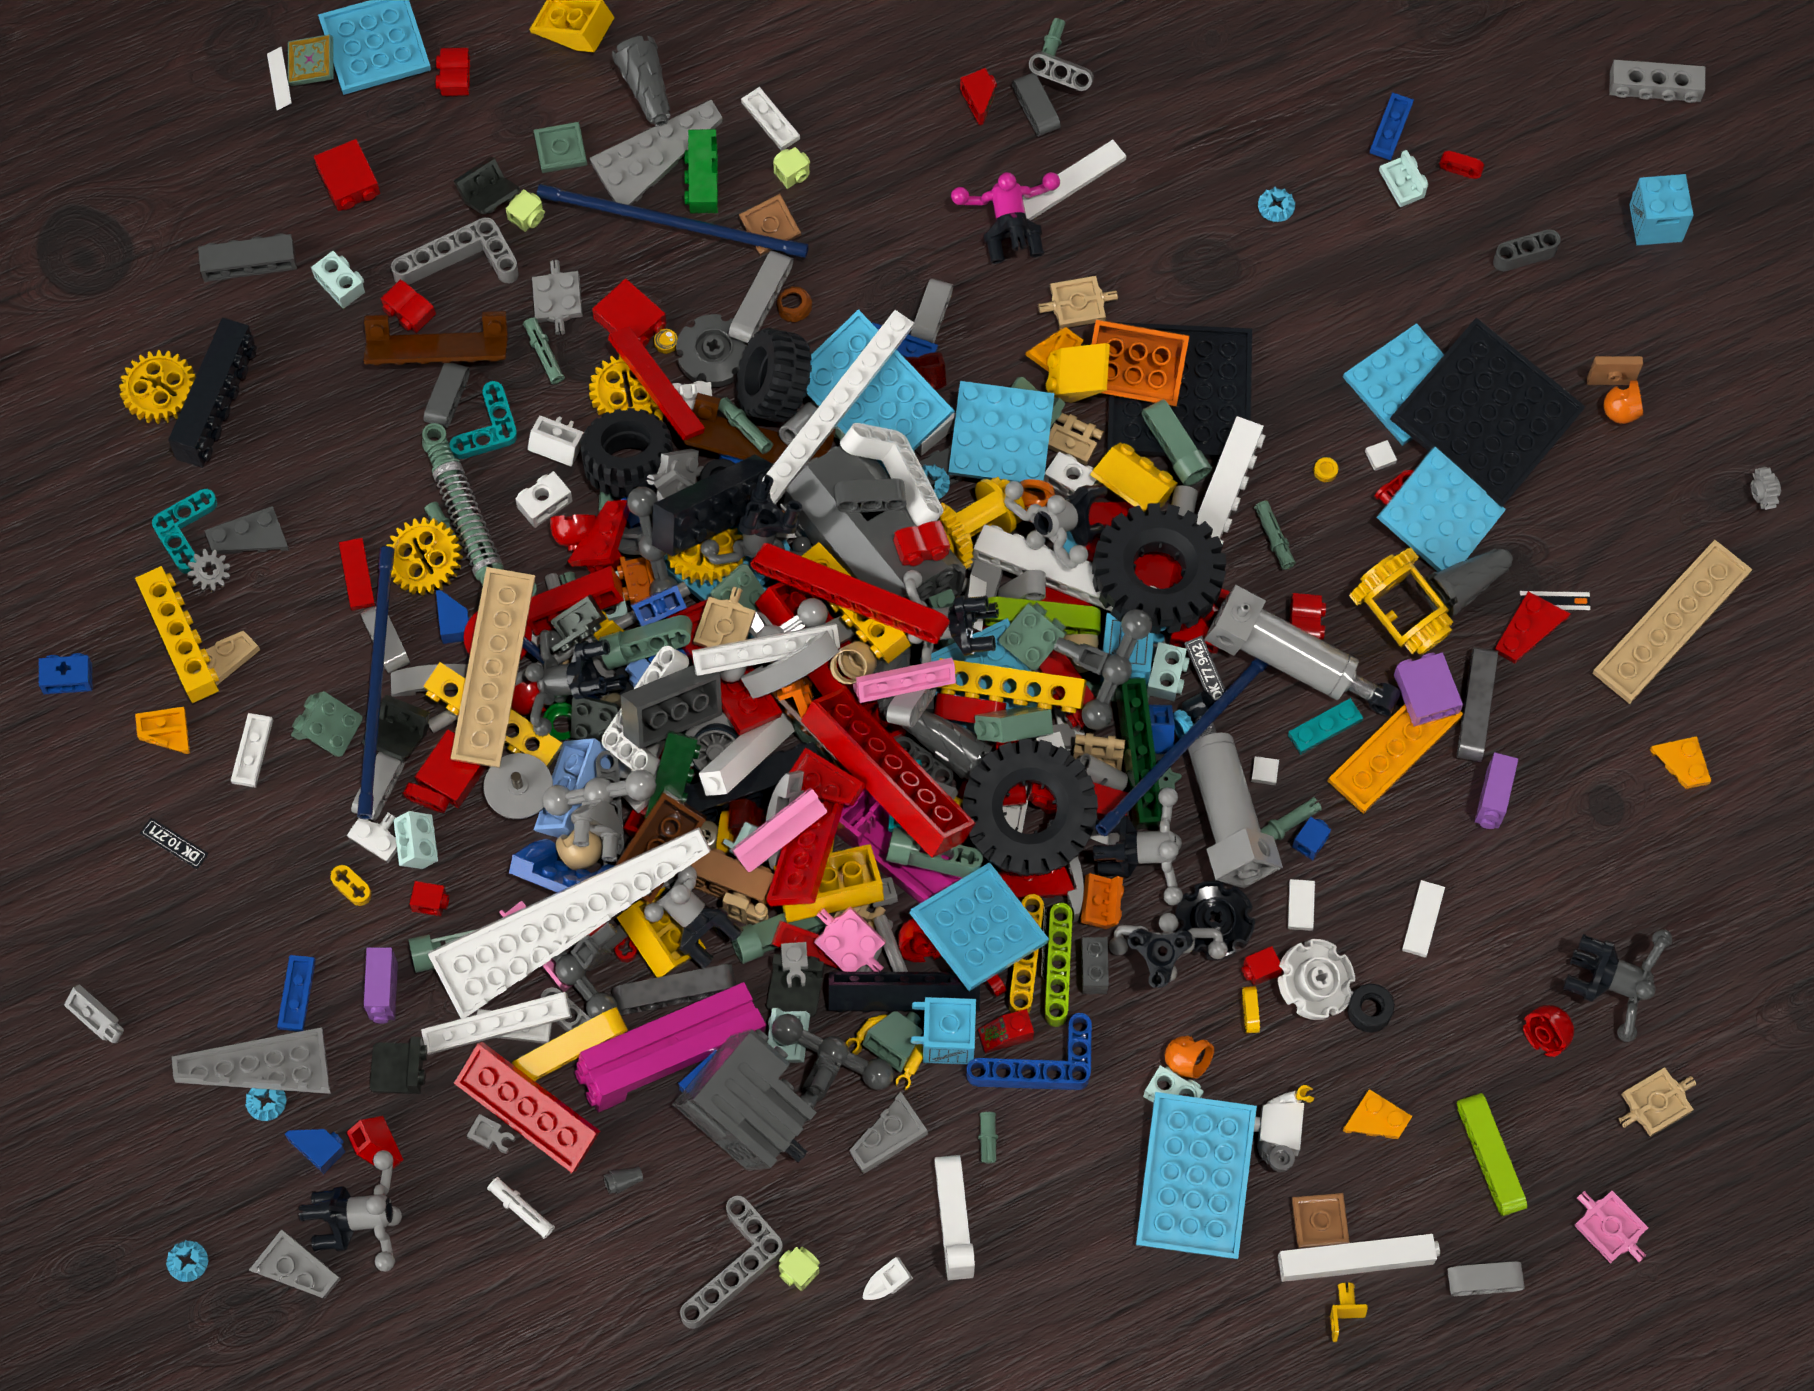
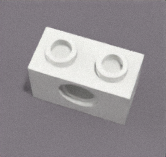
[1044,452,1099,496]
[515,471,573,528]

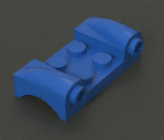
[509,839,614,892]

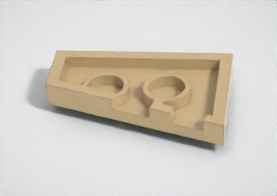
[192,631,260,685]

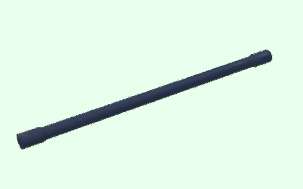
[537,184,809,258]
[357,546,395,820]
[1096,658,1269,836]

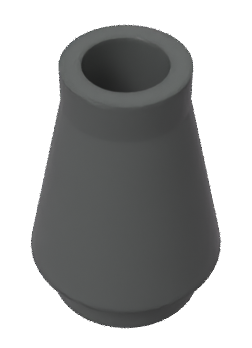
[604,1166,643,1195]

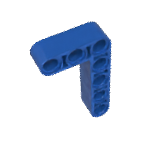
[966,1013,1092,1090]

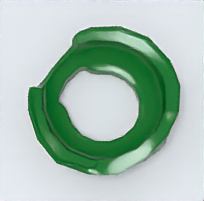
[543,702,572,740]

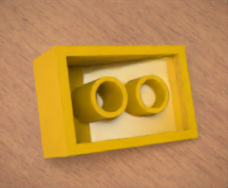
[529,0,615,52]
[1046,343,1110,403]

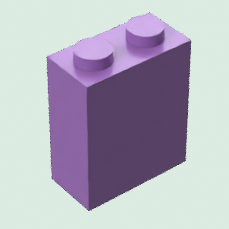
[1394,652,1463,727]
[1475,752,1518,829]
[364,948,398,1024]

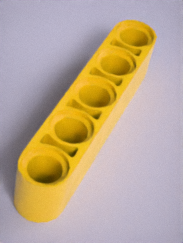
[1009,894,1044,1014]
[512,1007,628,1081]

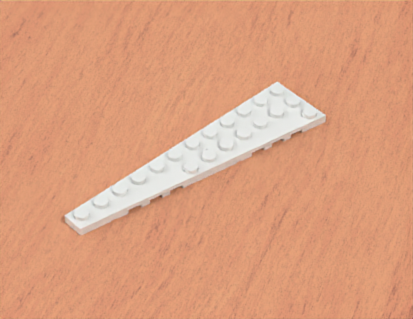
[428,828,710,1019]

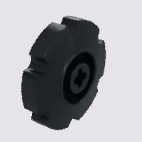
[1175,881,1255,960]

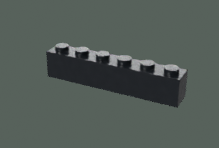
[829,972,980,1012]

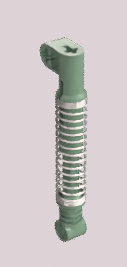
[422,423,537,597]

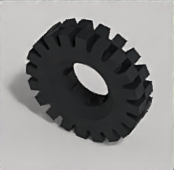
[1092,503,1226,634]
[962,739,1098,876]

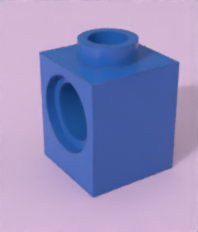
[1292,816,1331,860]

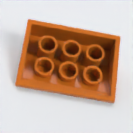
[1091,319,1190,406]

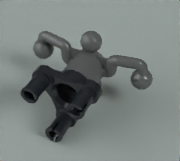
[701,474,811,575]
[525,630,627,737]
[1563,929,1672,1042]

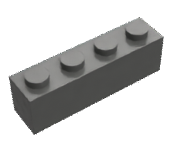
[198,233,297,282]

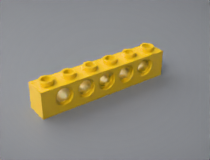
[802,542,911,664]
[135,566,220,703]
[937,658,1087,713]
[424,662,563,768]

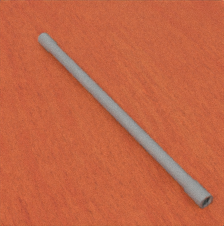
[428,581,691,733]

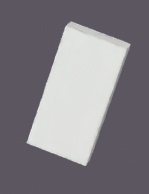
[1288,879,1315,931]

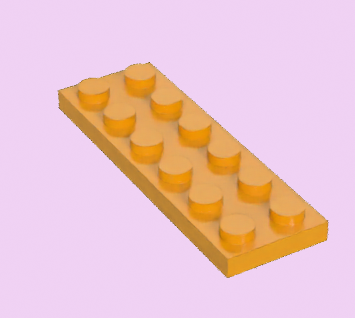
[1328,704,1464,814]

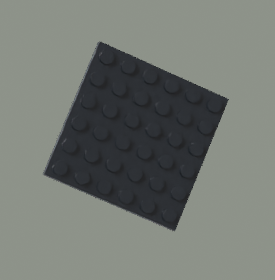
[1390,318,1586,508]
[1107,322,1252,459]

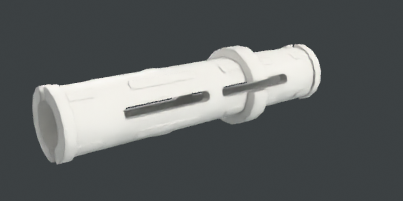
[487,1177,555,1239]

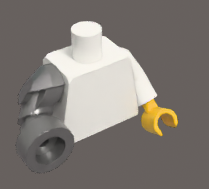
[1254,1085,1314,1172]

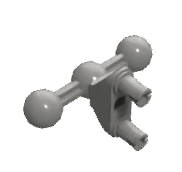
[719,598,828,683]
[542,769,656,862]

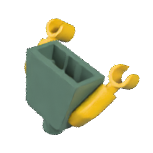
[846,1011,924,1091]

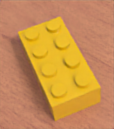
[774,844,884,923]

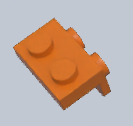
[617,556,654,609]
[777,678,813,719]
[1081,873,1124,929]

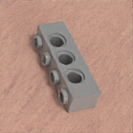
[1609,60,1705,103]

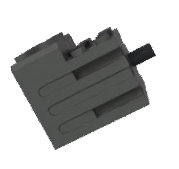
[672,1029,817,1171]

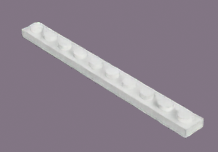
[762,310,914,504]

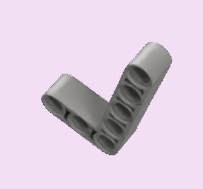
[391,217,519,285]
[680,1196,783,1329]

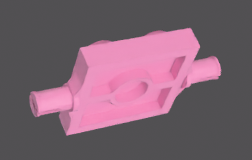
[814,906,885,972]
[1575,1191,1648,1263]

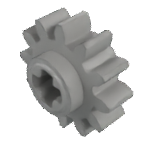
[1751,467,1781,510]
[188,549,230,592]

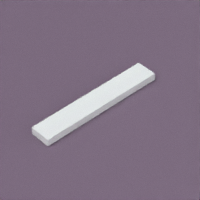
[1023,140,1126,221]
[692,623,840,676]
[421,992,572,1055]

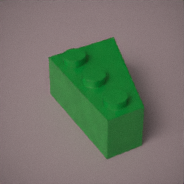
[685,129,718,213]

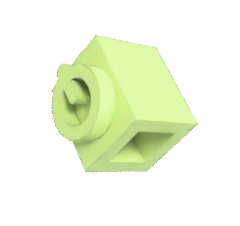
[773,147,810,189]
[506,189,545,232]
[779,1247,820,1291]

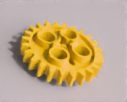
[119,350,196,424]
[589,355,659,415]
[386,517,463,596]
[667,528,745,585]

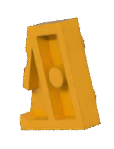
[1025,327,1083,372]
[135,707,190,754]
[1650,736,1711,789]
[1343,1089,1412,1139]

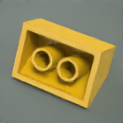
[1090,442,1178,512]
[617,887,706,978]

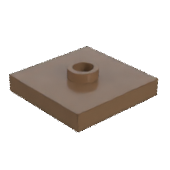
[739,194,801,256]
[1587,356,1643,385]
[1292,1193,1350,1249]

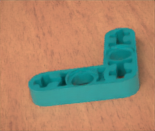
[449,381,517,459]
[152,489,217,574]

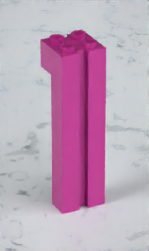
[836,788,962,903]
[575,982,766,1113]

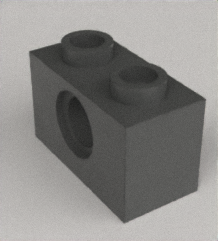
[1081,937,1109,994]

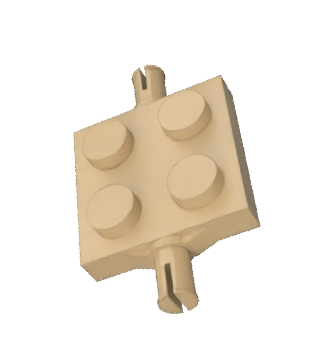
[1038,276,1118,329]
[693,587,756,648]
[1619,1067,1696,1137]

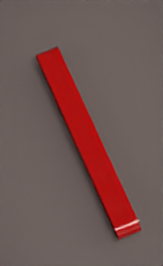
[751,543,950,644]

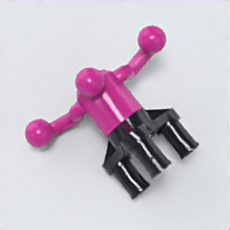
[951,172,1060,264]

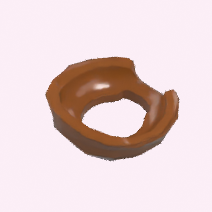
[777,286,812,322]

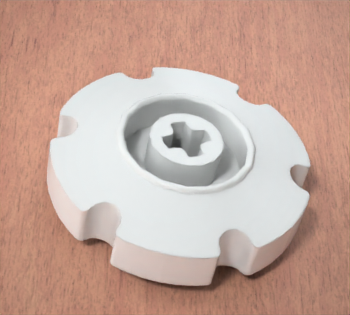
[1278,939,1355,1020]

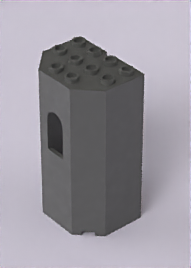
[784,446,966,619]

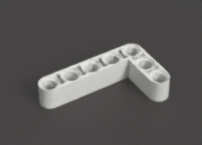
[840,423,944,526]
[602,646,689,778]
[935,1155,975,1280]

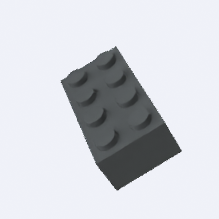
[621,665,722,749]

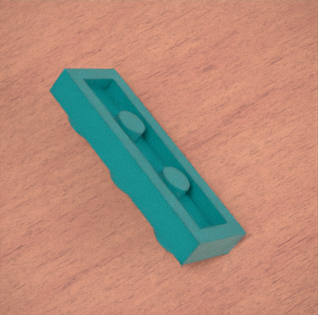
[1288,698,1363,755]

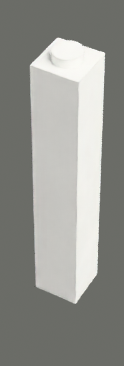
[699,709,795,796]
[1278,1234,1440,1282]

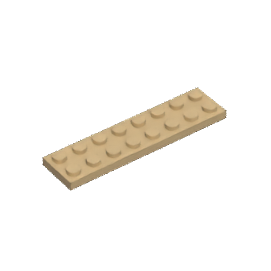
[1592,540,1752,704]
[451,567,535,768]

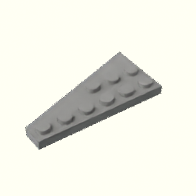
[590,100,723,205]
[172,1027,331,1094]

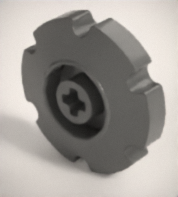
[676,314,747,387]

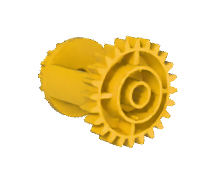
[937,477,1025,569]
[1349,547,1453,656]

